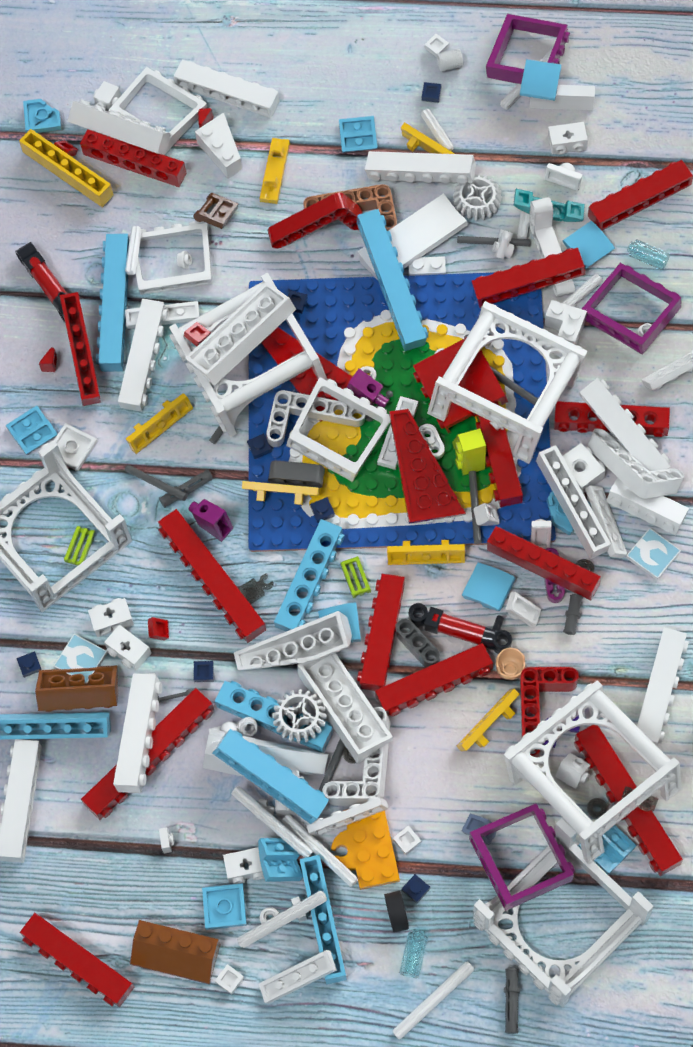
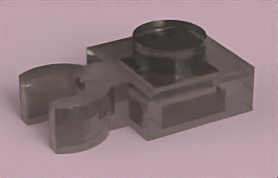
[238,573,274,604]
[622,786,658,811]

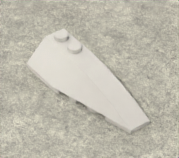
[234,611,352,671]
[203,729,328,776]

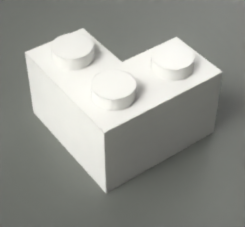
[545,300,587,345]

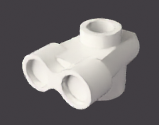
[492,229,514,259]

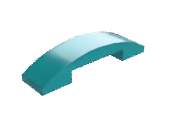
[513,188,585,222]

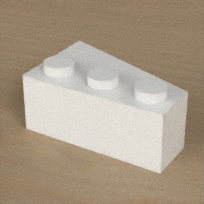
[195,113,242,178]

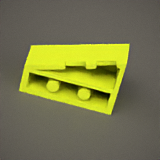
[452,429,486,475]

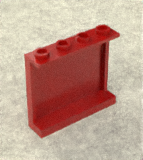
[413,337,508,433]

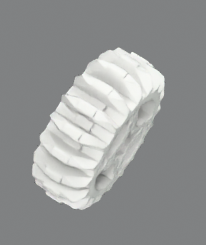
[453,174,502,221]
[272,689,327,743]

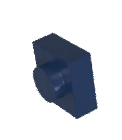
[421,82,441,103]
[288,290,308,314]
[247,433,272,459]
[310,497,335,523]
[16,651,42,678]
[193,661,214,682]
[402,874,431,904]

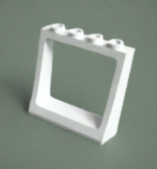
[109,67,207,155]
[129,221,212,295]
[286,377,390,482]

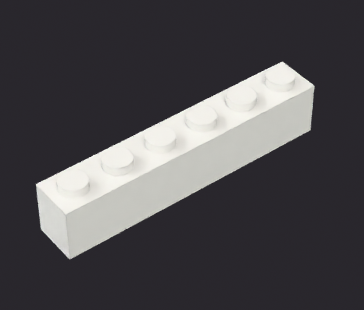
[174,60,280,118]
[67,99,171,154]
[365,151,476,184]
[118,299,168,412]
[579,378,671,472]
[536,445,611,559]
[637,627,689,746]
[113,674,162,793]
[0,739,42,863]

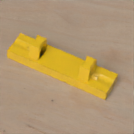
[400,122,455,154]
[259,138,290,204]
[126,393,193,454]
[242,481,320,505]
[387,540,465,565]
[456,688,520,752]

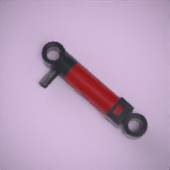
[15,242,67,323]
[408,603,512,654]

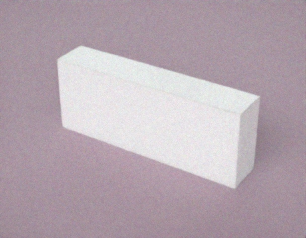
[530,85,595,110]

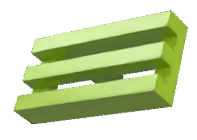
[64,526,96,566]
[340,556,371,598]

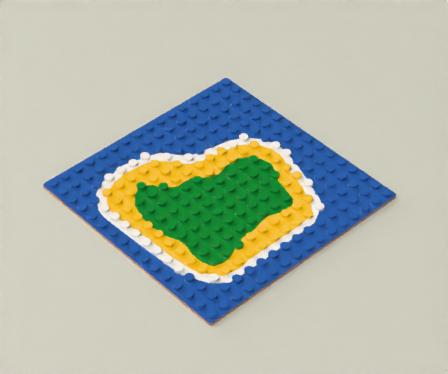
[248,272,556,552]

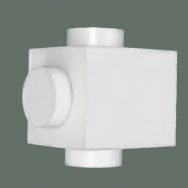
[93,81,121,112]
[555,753,590,789]

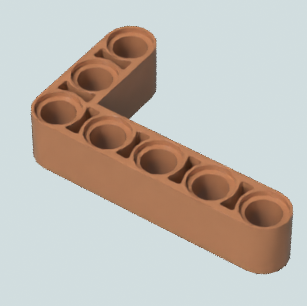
[303,184,397,231]

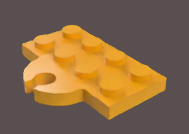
[331,809,400,890]

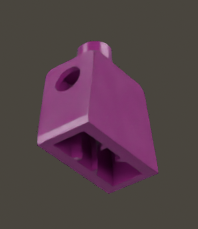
[347,368,390,408]
[188,499,233,542]

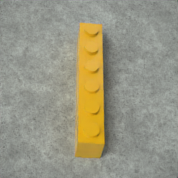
[19,129,114,207]

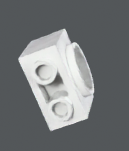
[562,443,605,493]

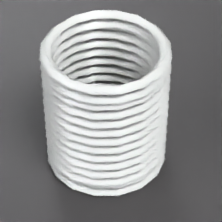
[437,48,463,72]

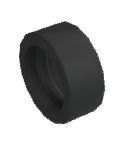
[384,890,409,933]

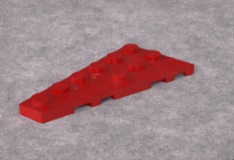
[261,327,353,422]
[389,409,466,524]

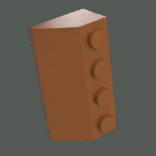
[35,665,118,712]
[130,920,221,985]

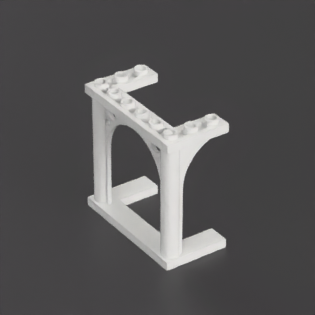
[169,273,327,438]
[427,301,587,464]
[0,440,132,612]
[504,680,682,864]
[473,818,654,1008]

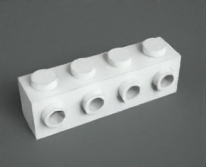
[606,478,689,535]

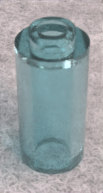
[627,239,670,271]
[399,929,428,978]

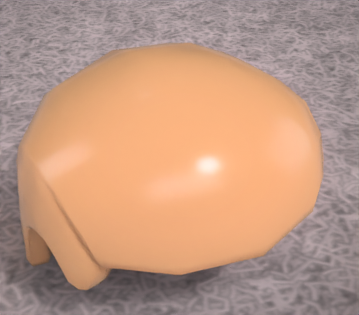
[496,647,525,680]

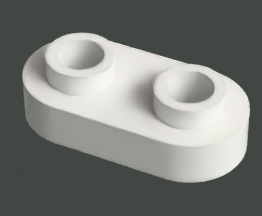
[419,424,445,460]

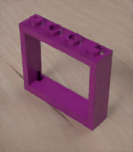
[486,14,570,84]
[582,262,681,355]
[469,803,575,911]

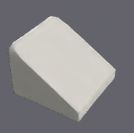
[474,503,500,526]

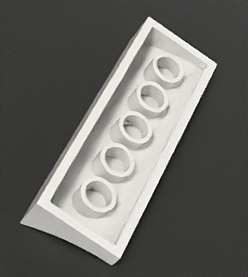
[358,193,468,280]
[185,282,296,386]
[298,653,393,764]

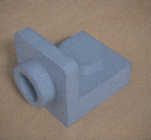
[462,813,496,845]

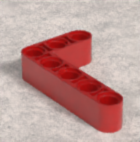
[267,193,363,249]
[520,667,579,764]

